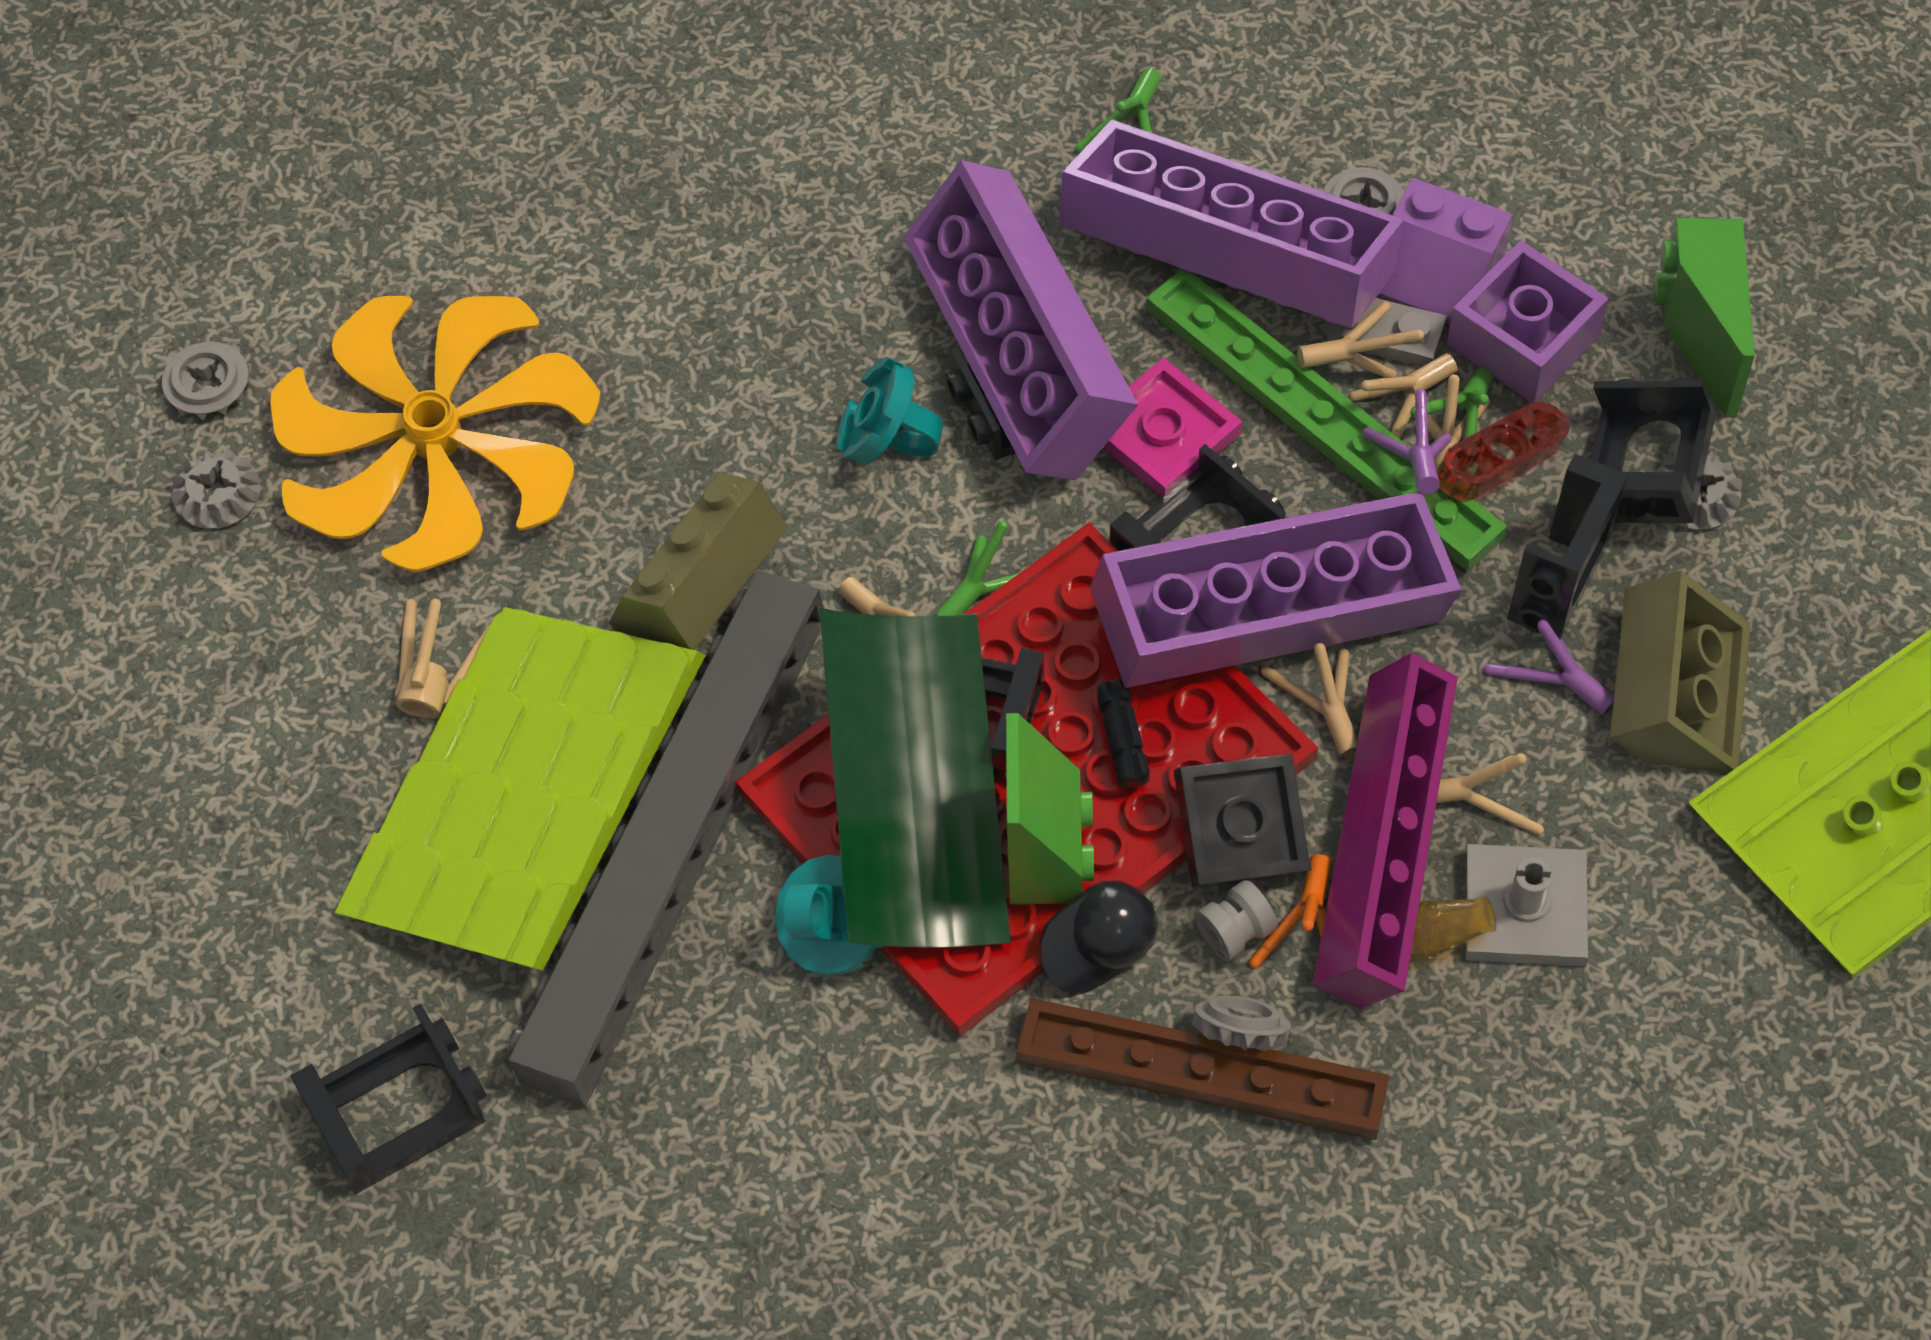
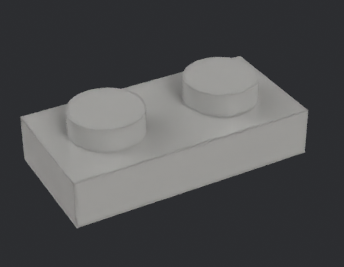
[1326,298,1447,367]

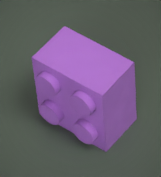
[1447,240,1609,405]

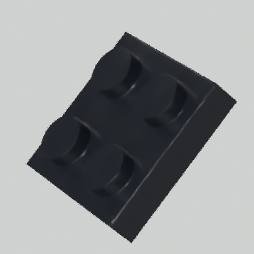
[1173,754,1311,888]

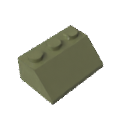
[609,472,788,650]
[1610,571,1750,774]

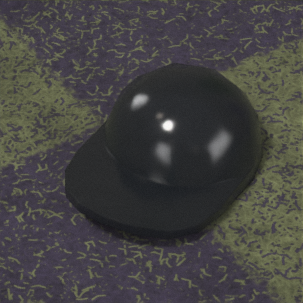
[1039,880,1158,994]

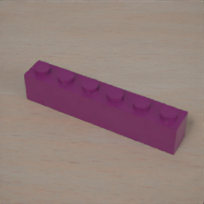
[1313,653,1458,1009]

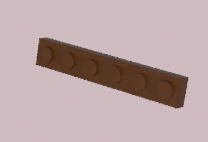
[1016,998,1390,1140]

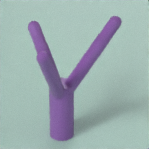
[1362,389,1452,494]
[1483,620,1614,715]

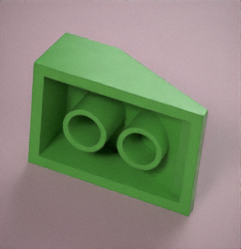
[1652,218,1755,417]
[1006,713,1094,904]

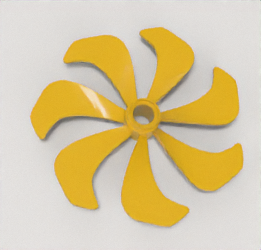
[270,296,601,572]

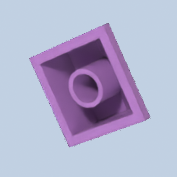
[1377,178,1513,325]

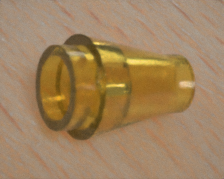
[1411,896,1496,959]

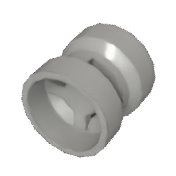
[1194,880,1278,962]

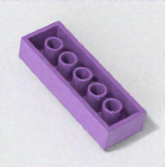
[1059,119,1404,328]
[903,160,1139,481]
[1089,492,1462,688]

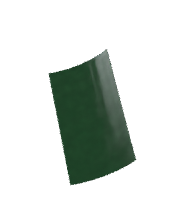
[820,608,1011,947]

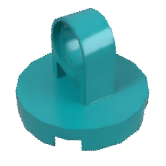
[836,357,943,466]
[775,855,883,976]

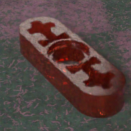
[1437,402,1569,501]

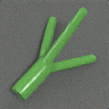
[1074,68,1161,154]
[1410,367,1494,476]
[934,520,1019,616]

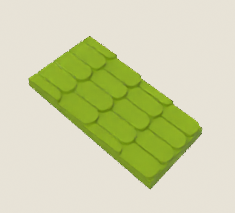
[335,607,706,971]
[1688,629,1931,978]

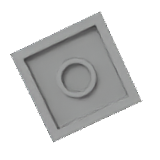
[1465,844,1588,967]

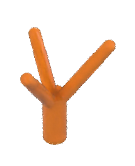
[1248,854,1333,969]

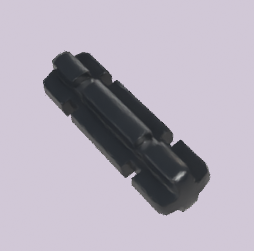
[1097,678,1150,789]

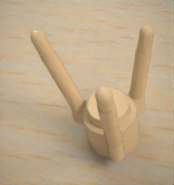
[394,599,490,719]

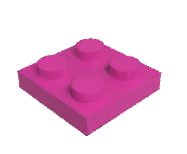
[1103,357,1243,498]

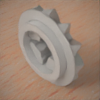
[1323,167,1404,215]
[162,342,251,421]
[171,448,261,529]
[1655,450,1742,530]
[1193,995,1291,1051]

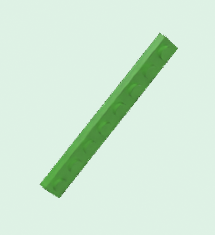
[1146,270,1507,572]

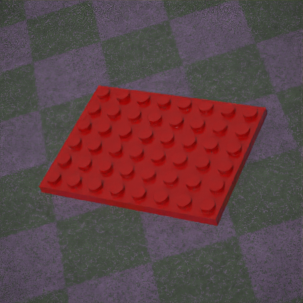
[735,522,1318,1037]

